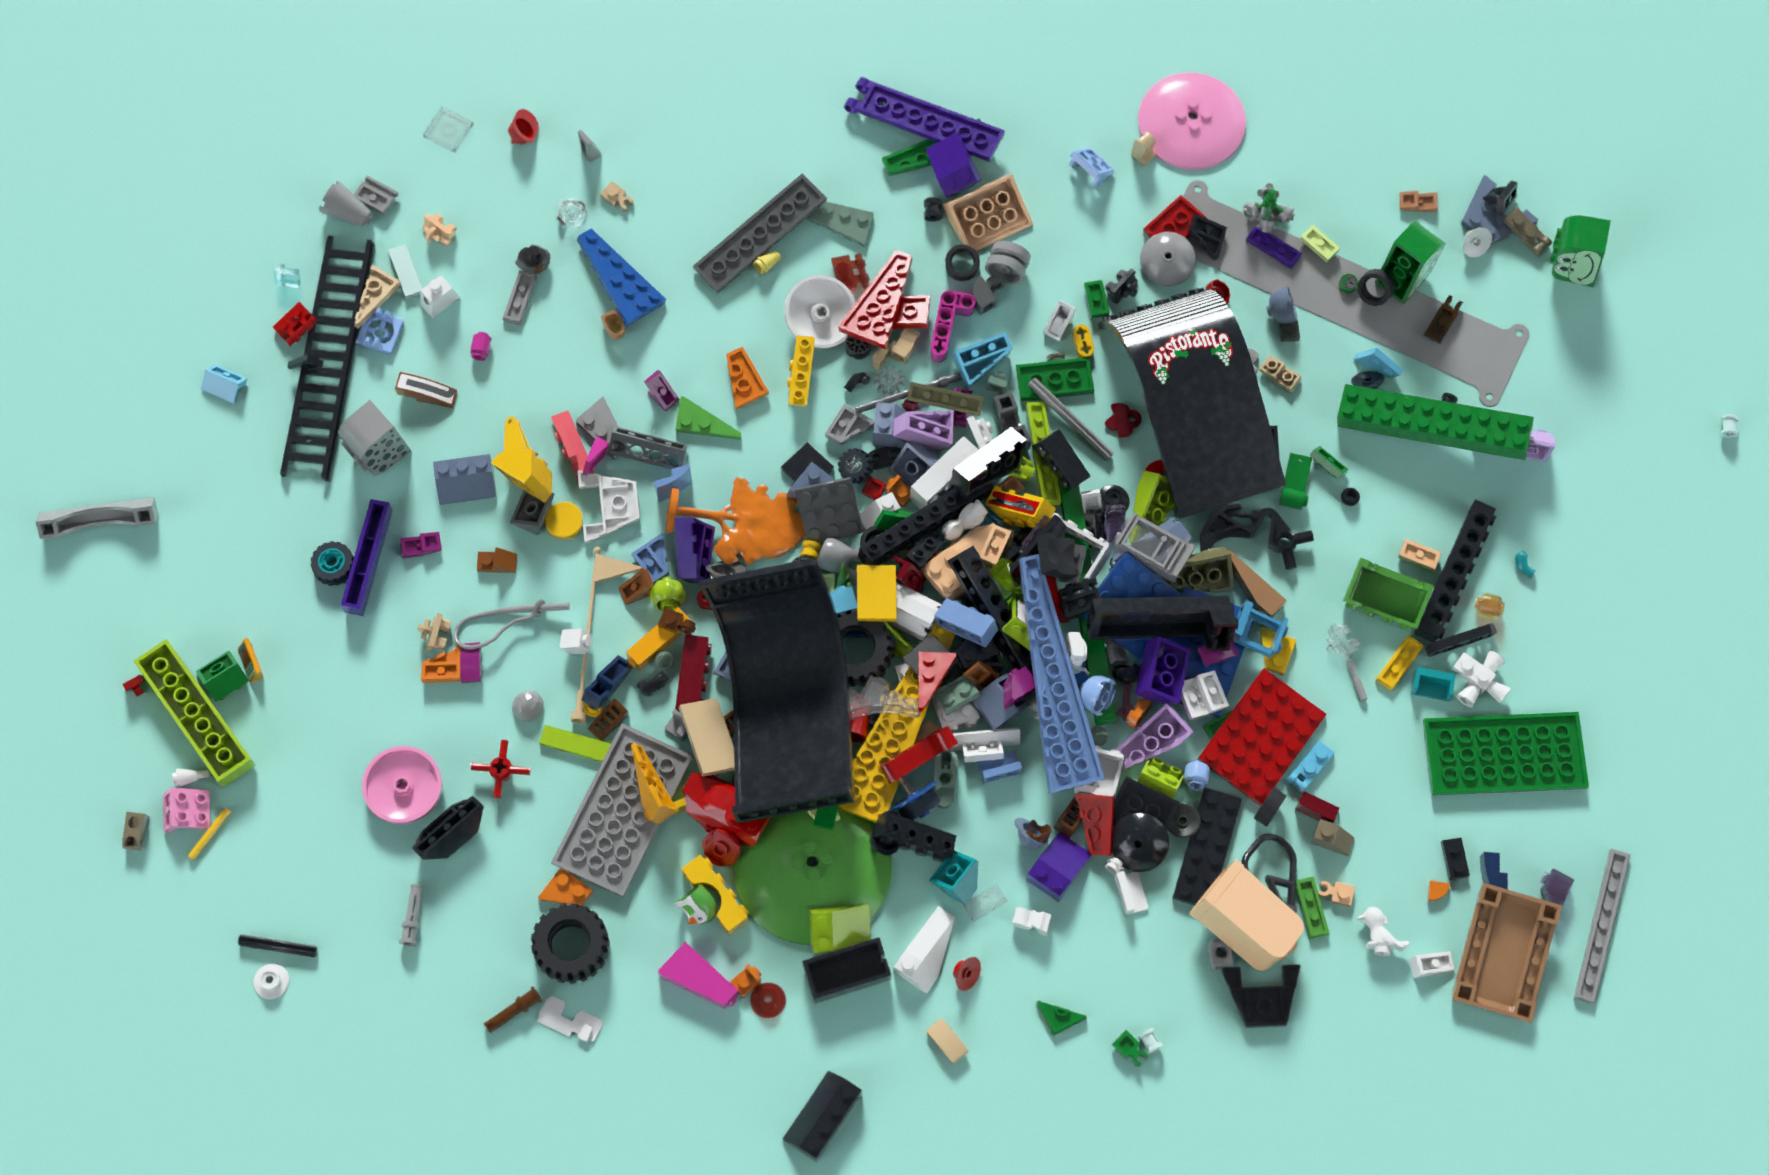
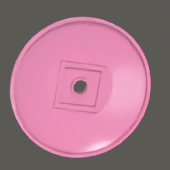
[1138,72,1246,170]

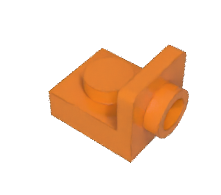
[885,475,911,508]
[730,964,762,998]

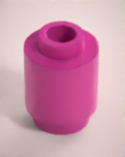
[470,332,492,361]

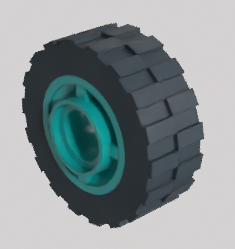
[310,541,354,586]

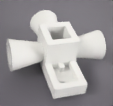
[1452,651,1511,708]

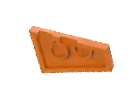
[726,346,769,410]

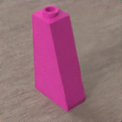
[657,942,739,1009]

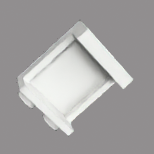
[1075,745,1124,796]

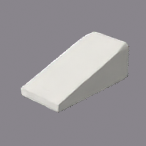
[1409,951,1455,978]

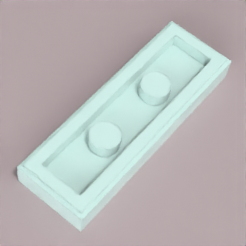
[388,244,422,299]

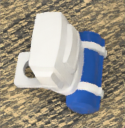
[1065,632,1089,686]

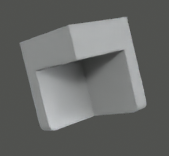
[665,709,688,742]

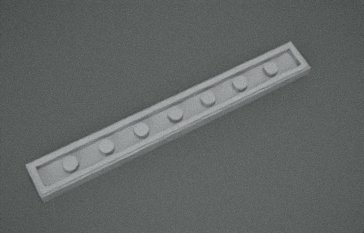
[1573,848,1630,1005]

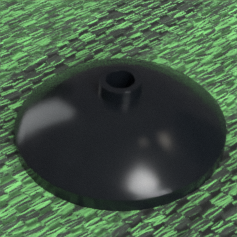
[1112,812,1169,872]

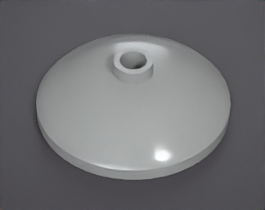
[1140,232,1195,287]

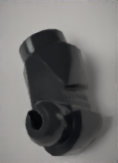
[637,671,670,696]

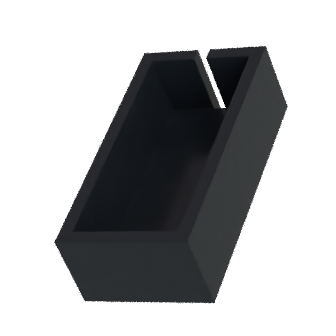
[802,937,892,1004]

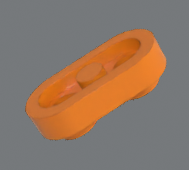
[1126,699,1153,729]

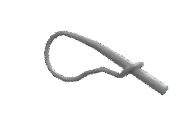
[453,599,570,649]

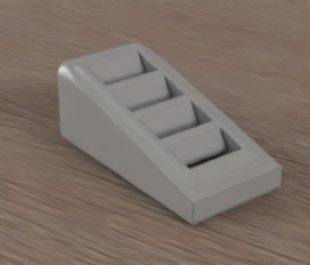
[578,130,602,162]

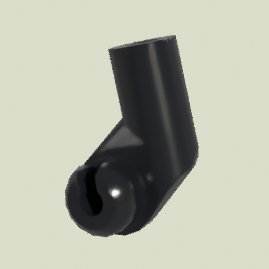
[843,372,871,393]

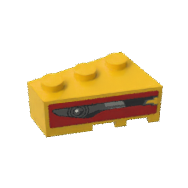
[985,486,1056,529]

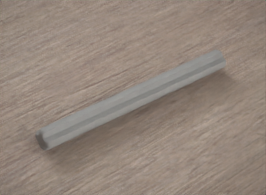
[1028,378,1114,460]

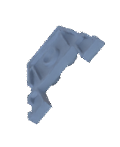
[1461,175,1539,245]

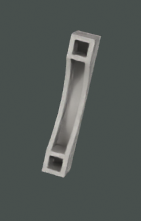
[36,497,158,539]

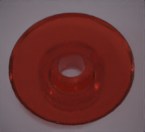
[750,982,786,1018]

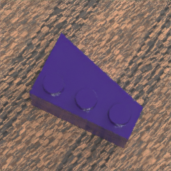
[675,517,715,583]

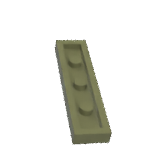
[907,382,984,416]

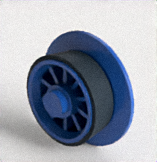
[889,775,941,820]

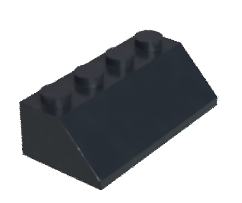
[783,1071,862,1162]

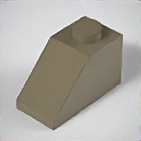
[1311,819,1355,856]

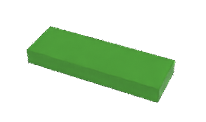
[1296,877,1330,939]

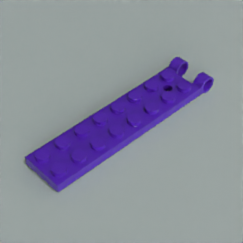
[844,77,1005,162]

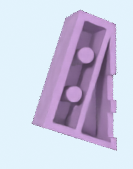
[893,410,954,451]

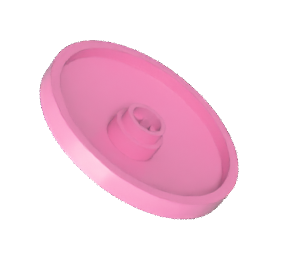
[362,746,442,825]

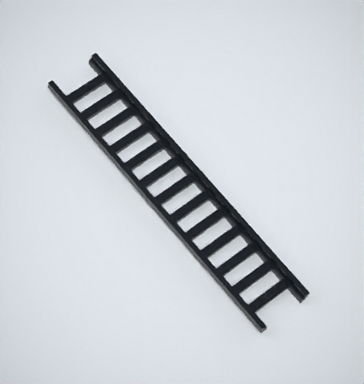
[280,235,375,482]

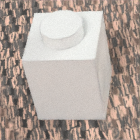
[559,629,592,654]

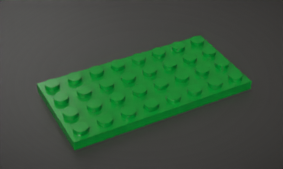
[1423,712,1589,796]

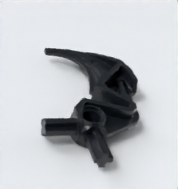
[1199,503,1314,570]

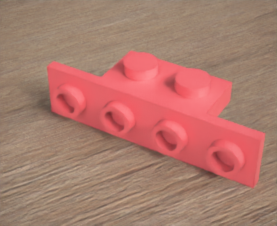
[551,410,595,481]

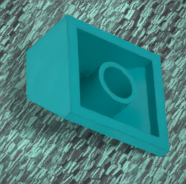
[929,850,978,904]

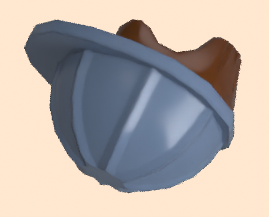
[1014,818,1052,850]

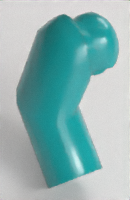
[1515,551,1536,578]

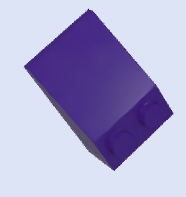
[926,132,982,198]
[1026,832,1091,902]

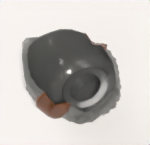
[515,244,551,274]

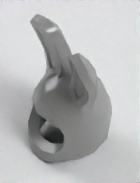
[817,538,861,587]

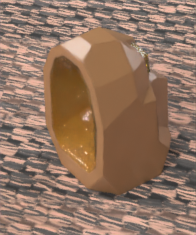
[601,310,626,340]

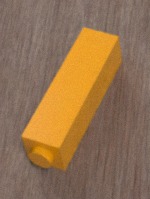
[626,607,691,671]

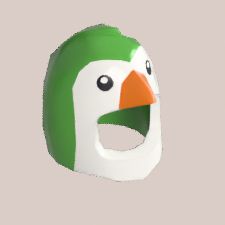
[674,884,717,925]

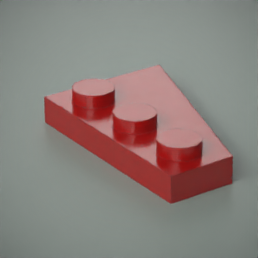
[1075,794,1115,856]

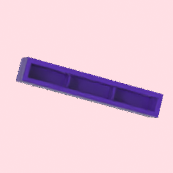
[341,499,393,616]

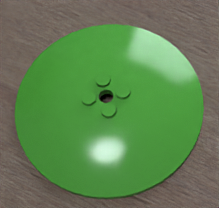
[733,809,892,945]

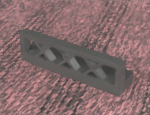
[607,426,688,469]

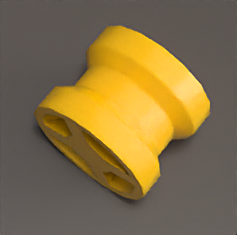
[800,540,821,561]

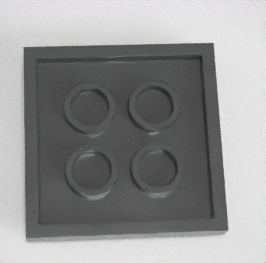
[794,477,864,542]

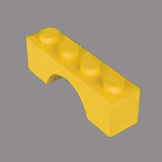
[681,854,749,935]

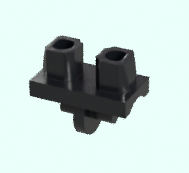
[1105,269,1138,304]

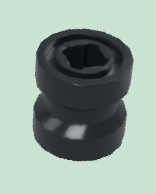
[924,197,942,222]

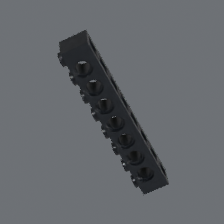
[857,483,993,565]
[1414,499,1497,642]
[948,545,1034,677]

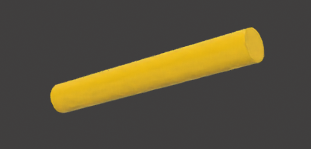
[188,808,231,860]

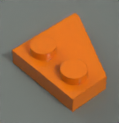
[421,645,461,683]

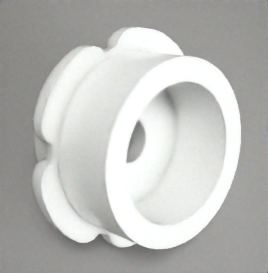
[1105,857,1124,875]

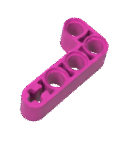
[930,291,975,363]

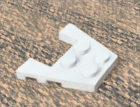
[578,470,640,543]

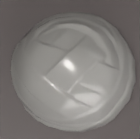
[512,690,544,722]

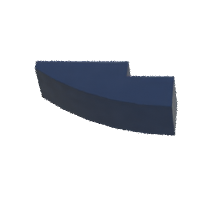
[581,655,633,710]
[1480,852,1508,890]

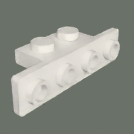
[948,727,1021,762]

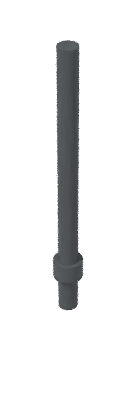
[855,373,961,414]

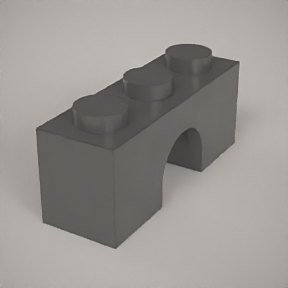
[993,391,1031,451]

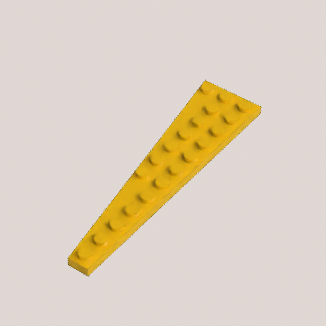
[838,622,956,823]

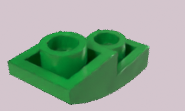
[874,509,914,530]

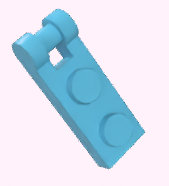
[1286,741,1335,793]

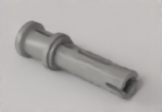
[399,884,423,946]

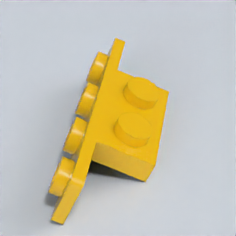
[787,335,815,406]

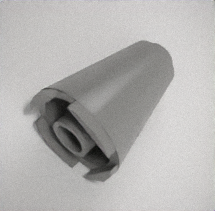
[319,180,373,227]

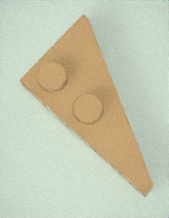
[355,265,401,329]

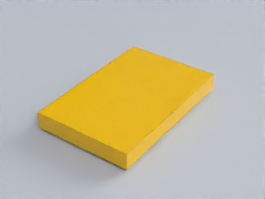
[857,565,897,621]

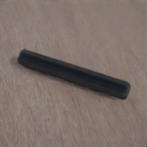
[238,934,318,957]

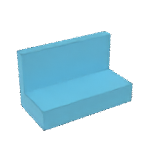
[201,364,247,404]

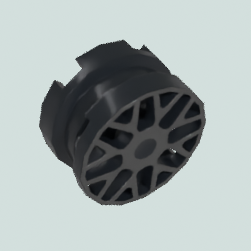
[846,335,871,360]

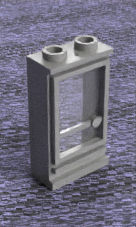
[1113,512,1195,583]

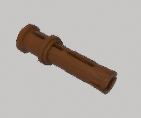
[483,986,543,1034]

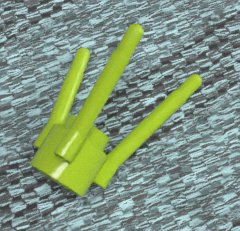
[1008,456,1035,481]
[873,621,914,658]

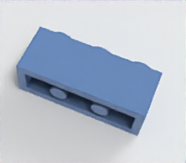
[934,598,998,648]

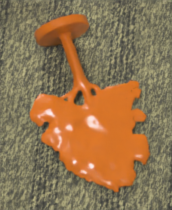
[665,477,806,565]

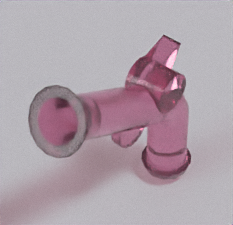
[1115,684,1142,731]

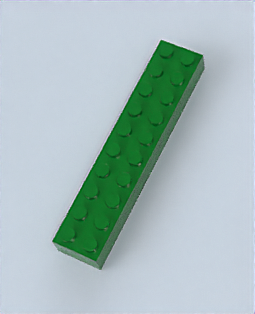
[1337,384,1534,460]

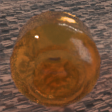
[1475,593,1505,620]

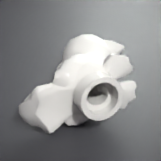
[942,500,988,541]
[1357,907,1410,956]

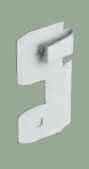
[537,996,602,1042]

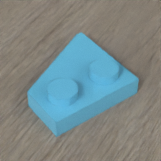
[1353,348,1403,379]

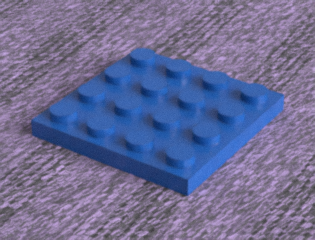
[1081,552,1184,659]

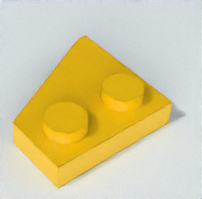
[1260,627,1296,676]

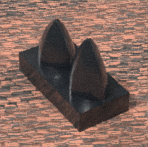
[1482,181,1518,215]

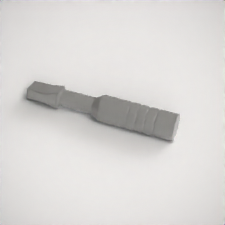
[1346,660,1368,702]

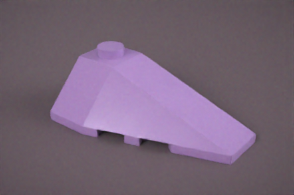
[1116,703,1193,770]

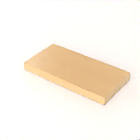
[679,698,734,777]

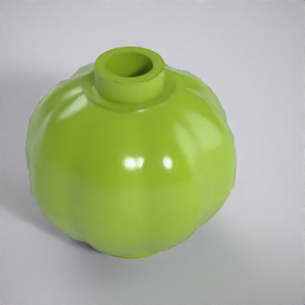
[649,577,686,612]

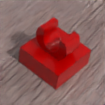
[122,675,145,697]

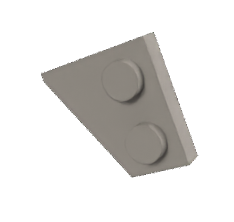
[825,404,875,445]

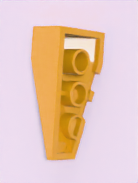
[631,743,678,824]

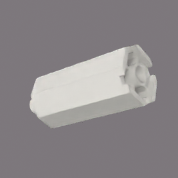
[855,582,942,641]

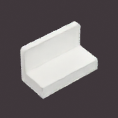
[1115,871,1148,915]

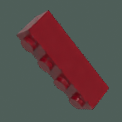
[675,635,712,712]

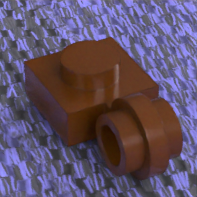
[658,607,696,635]

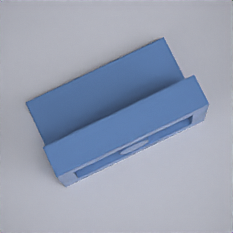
[977,751,1022,784]

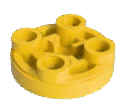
[545,502,583,540]

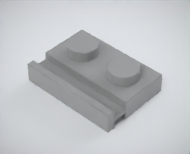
[354,176,399,215]

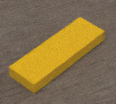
[1375,635,1424,691]

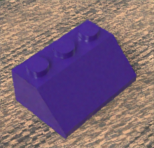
[1135,636,1191,704]

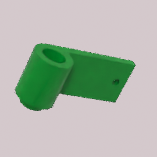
[1279,453,1312,510]

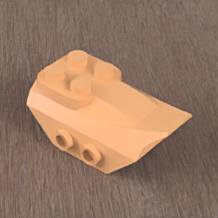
[920,523,1006,601]

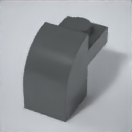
[972,273,1005,315]

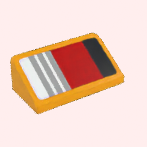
[238,638,263,682]

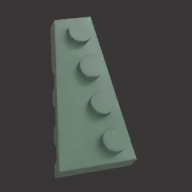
[806,202,874,247]

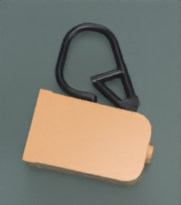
[1189,833,1304,971]

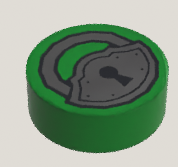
[1339,274,1358,293]

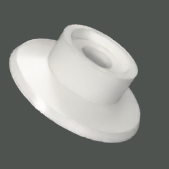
[1463,228,1492,258]
[253,964,290,999]

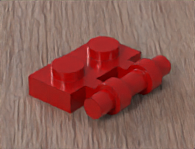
[273,302,317,347]

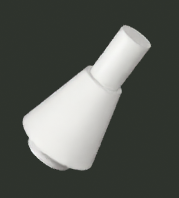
[172,769,210,788]

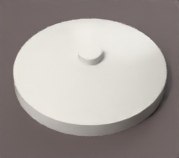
[784,275,856,349]

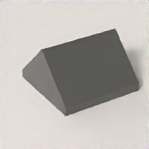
[510,490,555,535]

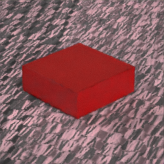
[861,477,886,501]

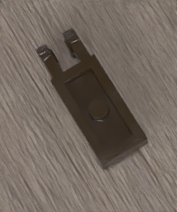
[1424,295,1463,344]

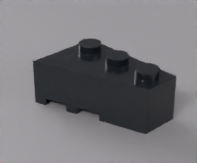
[1032,429,1091,491]

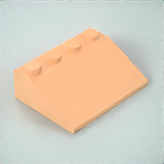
[942,174,1033,255]

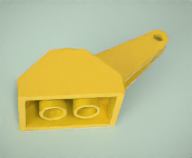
[491,416,552,503]

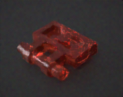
[831,253,870,291]

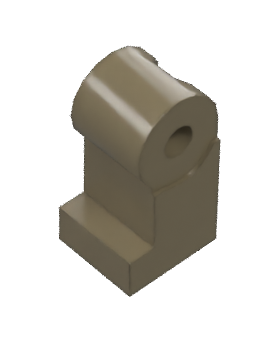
[122,812,149,851]

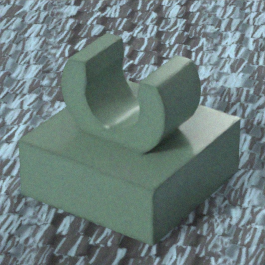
[987,371,1008,394]

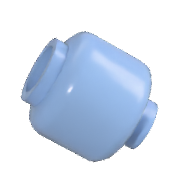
[1183,760,1210,790]

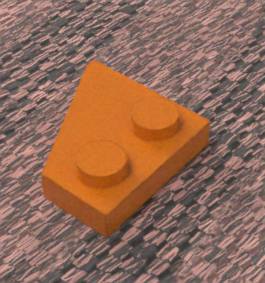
[538,868,593,907]

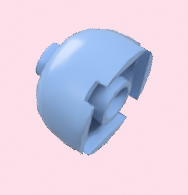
[1079,675,1116,716]

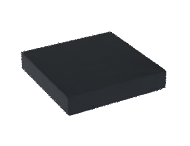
[781,442,834,482]

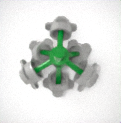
[1243,183,1295,233]

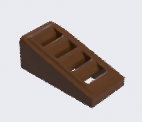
[588,699,629,741]
[1054,796,1082,838]

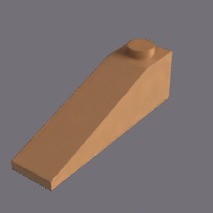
[1228,550,1286,618]

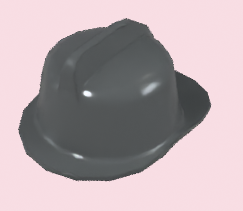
[706,561,746,578]

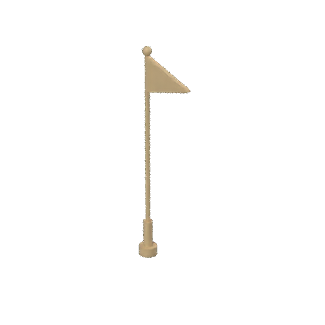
[570,547,643,723]

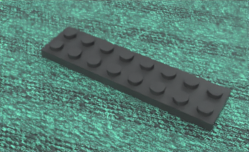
[693,173,827,294]

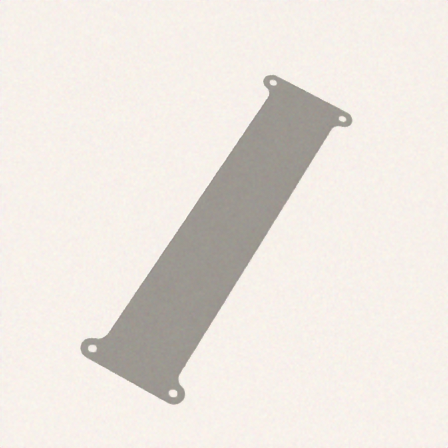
[1165,180,1529,406]

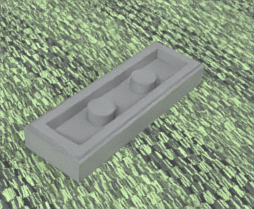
[502,270,538,326]

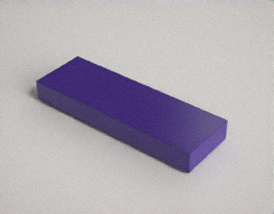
[1246,226,1302,269]

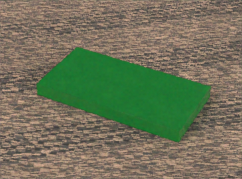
[1015,357,1095,401]

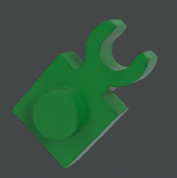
[1112,1030,1148,1067]

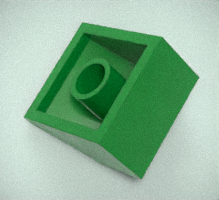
[196,650,249,702]

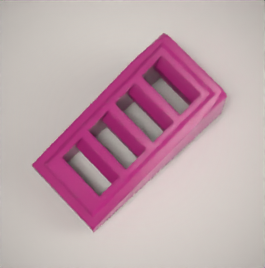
[583,437,609,476]

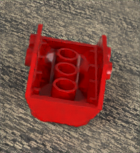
[681,773,771,846]

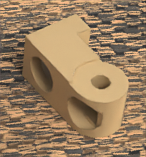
[1131,132,1156,166]
[891,328,920,365]

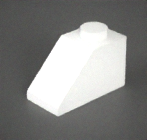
[860,492,901,530]

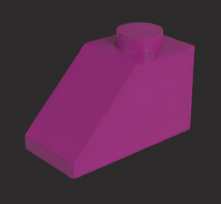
[1003,666,1035,709]

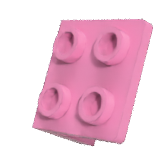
[163,788,210,833]

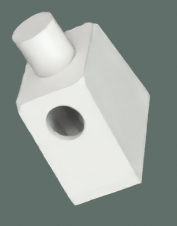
[420,276,460,319]

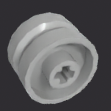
[985,240,1031,284]

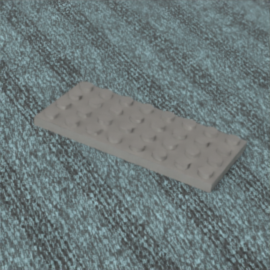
[551,723,693,897]

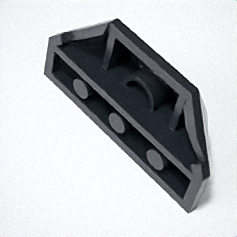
[412,796,484,860]

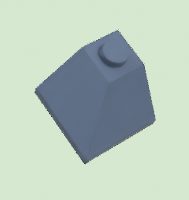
[889,441,941,488]

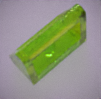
[989,558,1023,595]

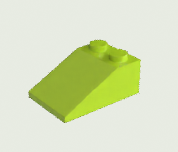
[809,904,871,953]

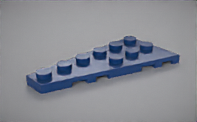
[577,228,666,327]

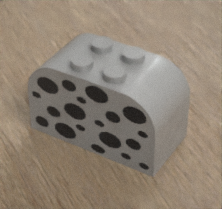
[338,400,411,475]

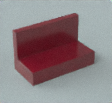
[892,555,926,593]
[1295,791,1339,823]

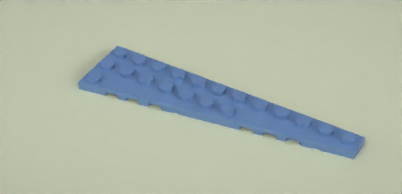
[1019,554,1105,794]

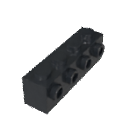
[874,812,957,862]

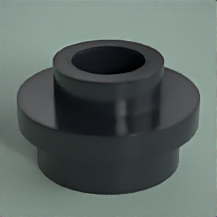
[1341,488,1360,506]

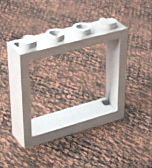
[1009,513,1112,599]

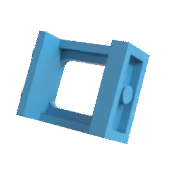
[1234,600,1289,659]

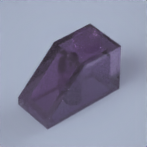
[1540,868,1574,905]

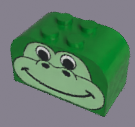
[1550,215,1611,287]
[1375,221,1446,304]

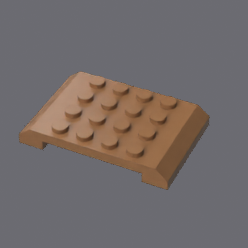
[1451,883,1562,1023]

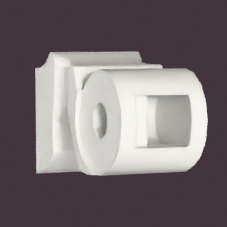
[1011,907,1051,936]

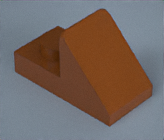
[477,547,517,573]
[619,569,654,605]

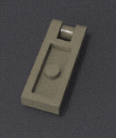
[1503,207,1552,256]

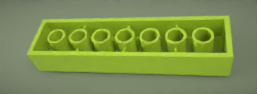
[133,639,256,788]

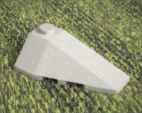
[893,906,955,994]

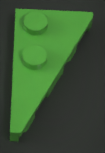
[675,396,741,440]

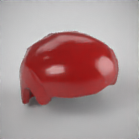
[1205,279,1230,304]

